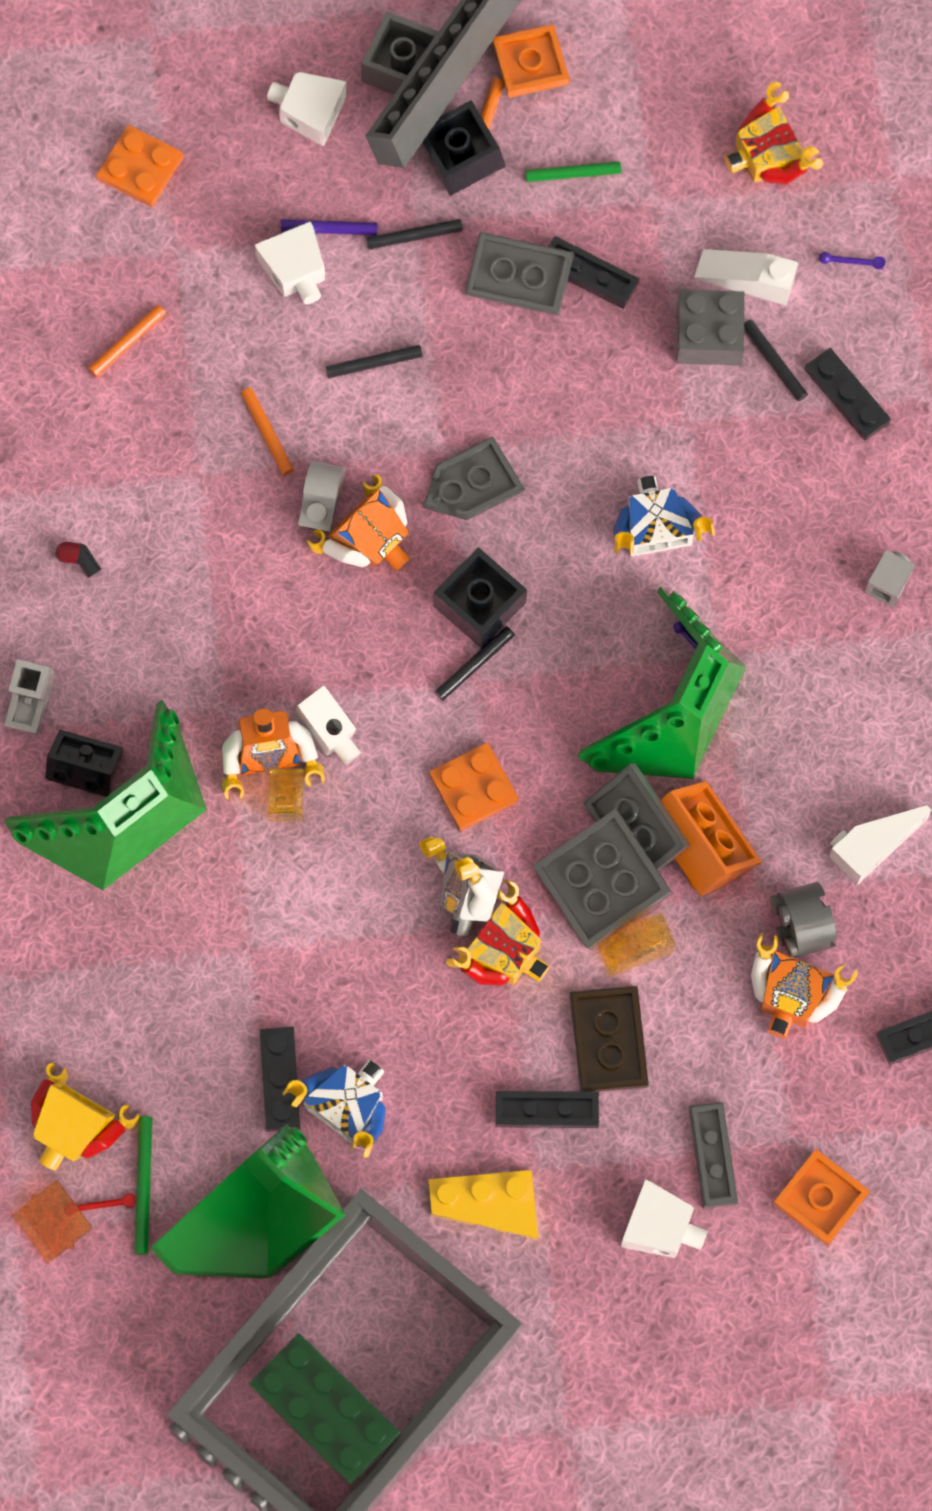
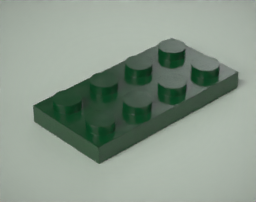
[248,1333,400,1485]

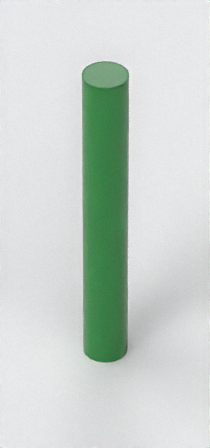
[525,161,622,182]

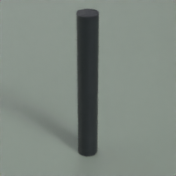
[366,219,463,250]
[744,319,808,402]
[325,344,423,379]
[434,626,515,701]

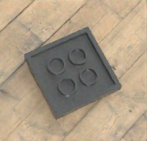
[533,808,673,950]

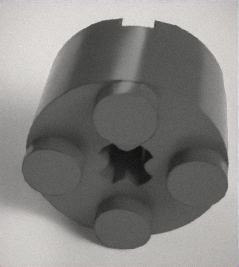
[770,882,837,958]

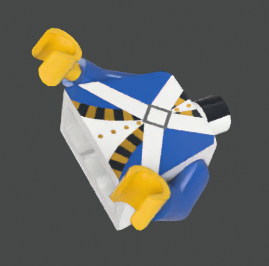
[613,476,715,556]
[282,1060,386,1158]

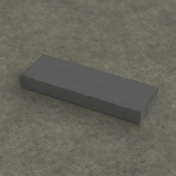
[689,1102,738,1209]

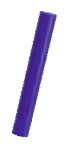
[281,219,377,235]

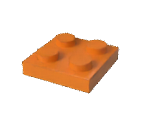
[492,24,570,98]
[96,125,184,207]
[429,742,519,831]
[773,1149,871,1247]

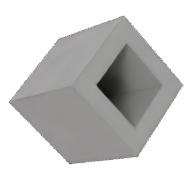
[865,550,915,608]

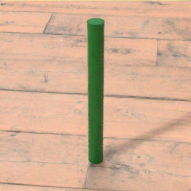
[134,1116,153,1255]

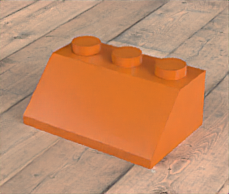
[660,781,762,896]

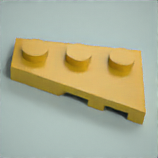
[428,1170,538,1240]

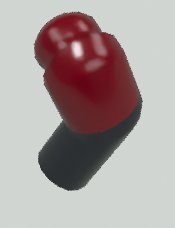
[55,541,101,578]

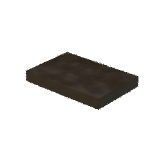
[570,986,649,1092]

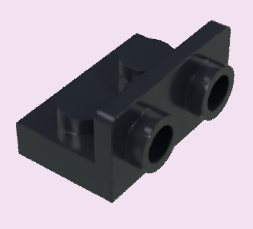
[45,729,123,797]

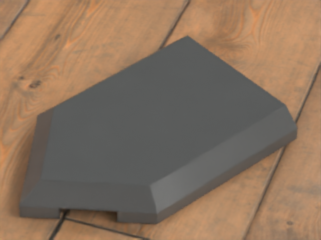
[423,436,525,520]

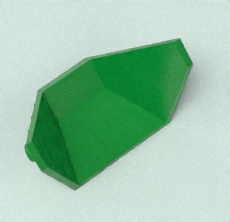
[577,586,747,779]
[4,700,207,890]
[150,1124,346,1279]

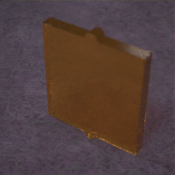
[12,1180,93,1264]

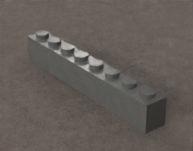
[365,0,520,168]

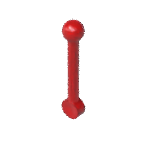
[64,1193,136,1216]

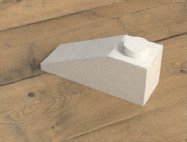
[694,249,798,305]
[829,805,931,885]

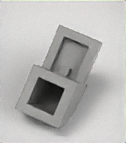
[298,460,346,532]
[4,659,54,735]

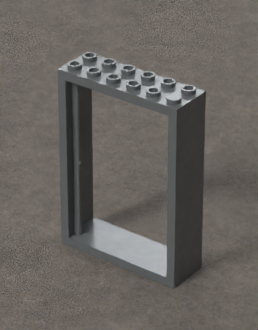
[166,1189,523,1511]

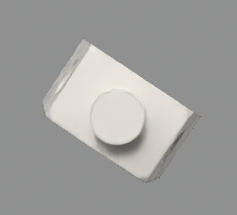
[267,72,347,146]
[255,222,325,304]
[293,686,361,765]
[621,1180,708,1258]

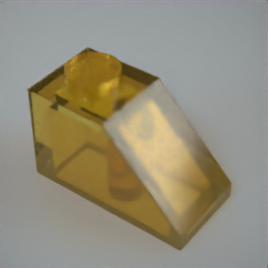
[598,913,675,977]

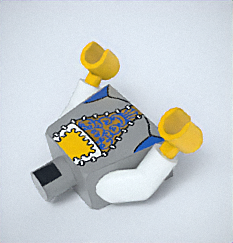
[420,837,504,936]

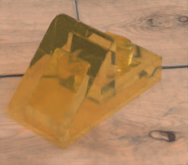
[268,769,304,822]

